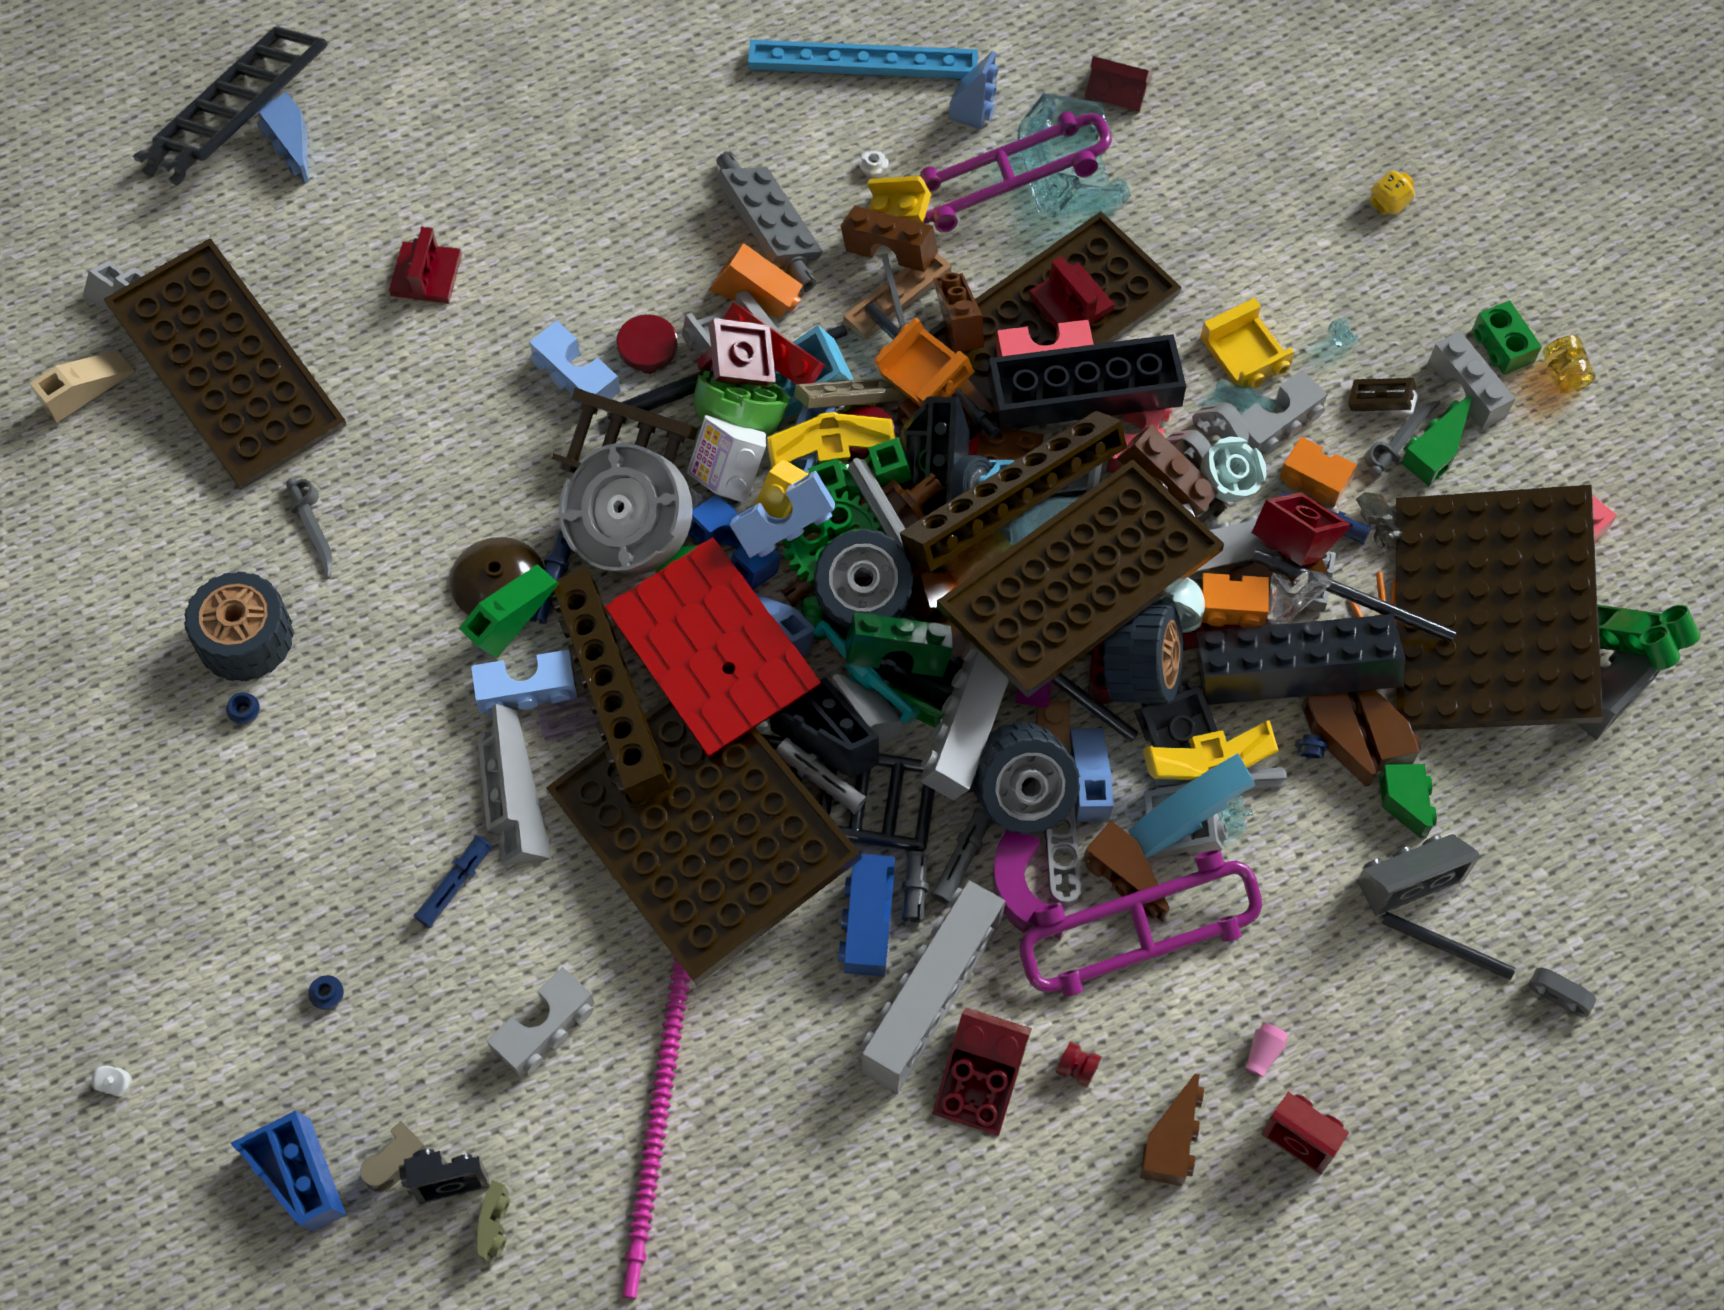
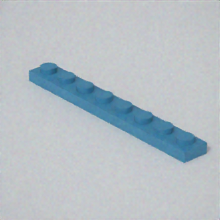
[748,39,978,79]

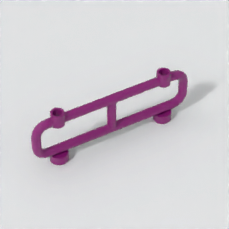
[920,111,1112,233]
[1019,849,1262,996]

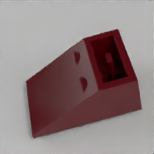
[932,1007,1032,1136]

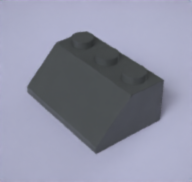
[1577,651,1661,740]
[1357,834,1480,916]

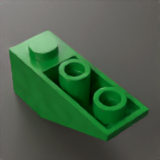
[1401,394,1472,487]
[458,565,559,658]

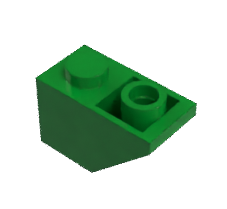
[1379,764,1437,838]

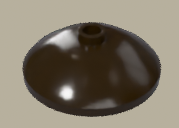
[450,537,545,616]

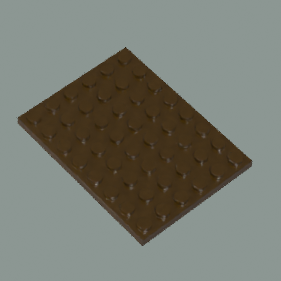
[1396,484,1603,730]
[546,697,862,986]

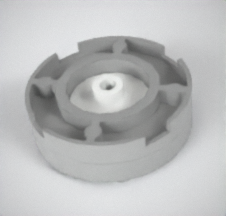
[559,443,692,576]

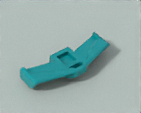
[813,620,920,724]

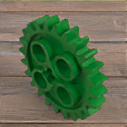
[782,490,886,588]

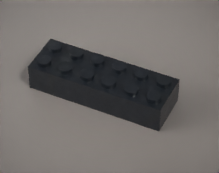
[988,334,1186,430]
[1196,614,1405,705]

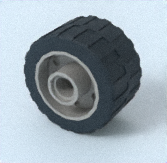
[814,529,913,630]
[971,722,1080,835]

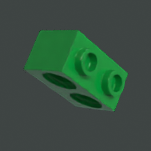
[1472,300,1542,375]

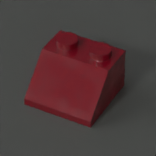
[1251,492,1351,566]
[1261,1091,1349,1175]

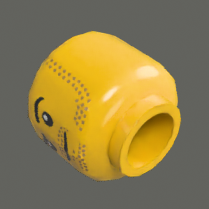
[1370,171,1415,215]

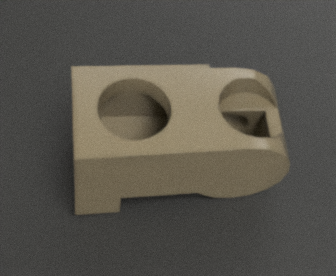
[360,1121,426,1193]

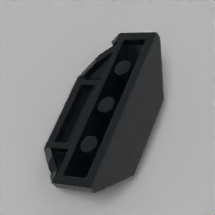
[899,396,969,516]

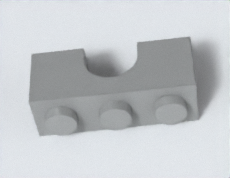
[1428,331,1516,430]
[1240,370,1328,455]
[487,967,595,1078]

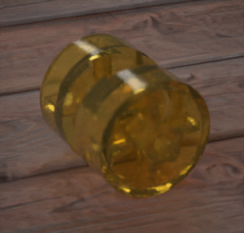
[1542,335,1596,393]

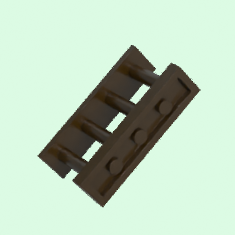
[552,388,698,473]

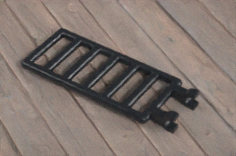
[132,26,328,186]
[760,733,935,852]

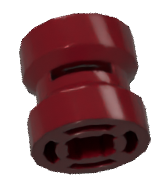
[1055,1041,1102,1088]

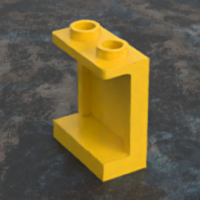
[1200,298,1295,392]

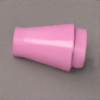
[1245,1022,1288,1078]

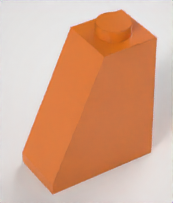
[709,243,803,319]

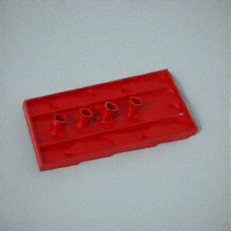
[604,538,821,757]

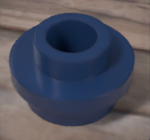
[226,692,260,725]
[1295,734,1329,759]
[308,975,344,1010]

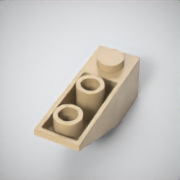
[29,350,135,423]

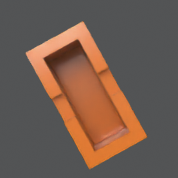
[1279,436,1357,507]
[1200,573,1269,628]

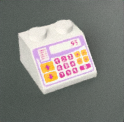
[687,415,766,503]

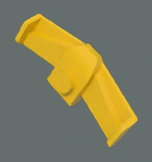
[767,412,895,469]
[1143,720,1279,780]

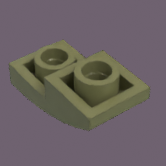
[477,1180,511,1265]

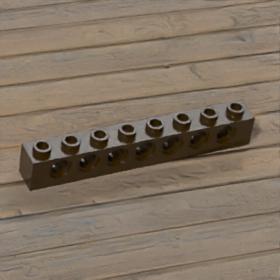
[900,411,1127,572]
[551,567,671,804]

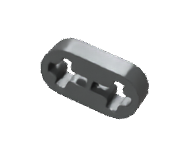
[1528,967,1597,1017]

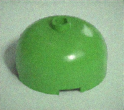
[693,371,790,437]

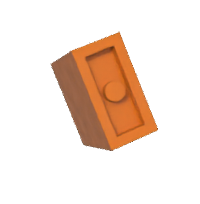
[873,318,974,406]

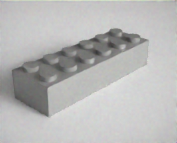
[859,880,1005,1094]

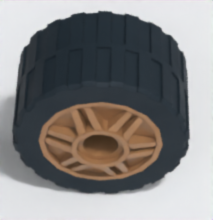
[184,571,294,681]
[1103,604,1183,704]

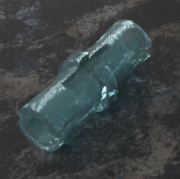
[1213,378,1278,413]

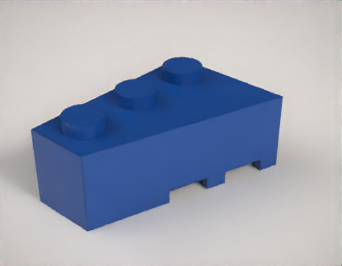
[838,854,895,977]
[230,1111,346,1231]

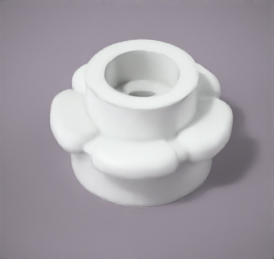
[860,151,888,177]

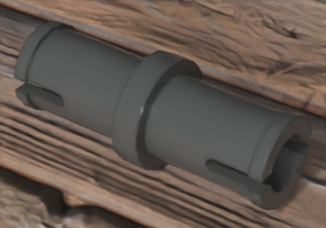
[902,851,929,923]

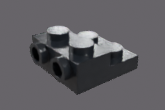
[1134,683,1218,749]
[399,1149,490,1204]

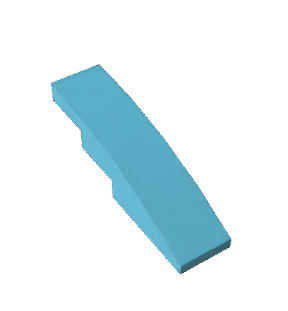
[1128,753,1256,859]

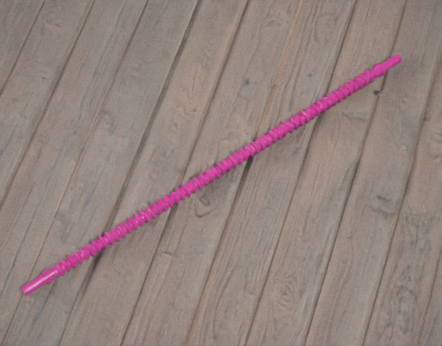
[622,673,728,1299]

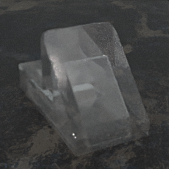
[1267,571,1332,624]

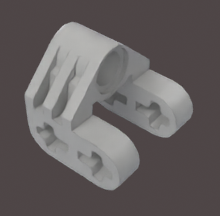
[1166,402,1250,469]

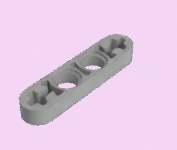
[1045,806,1081,907]

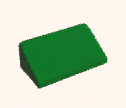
[885,683,944,728]

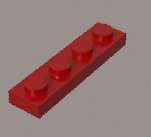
[723,302,825,385]

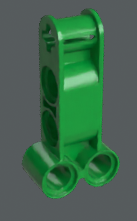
[1598,605,1701,670]

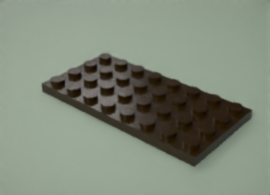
[928,211,1182,420]
[104,238,347,490]
[936,459,1225,698]

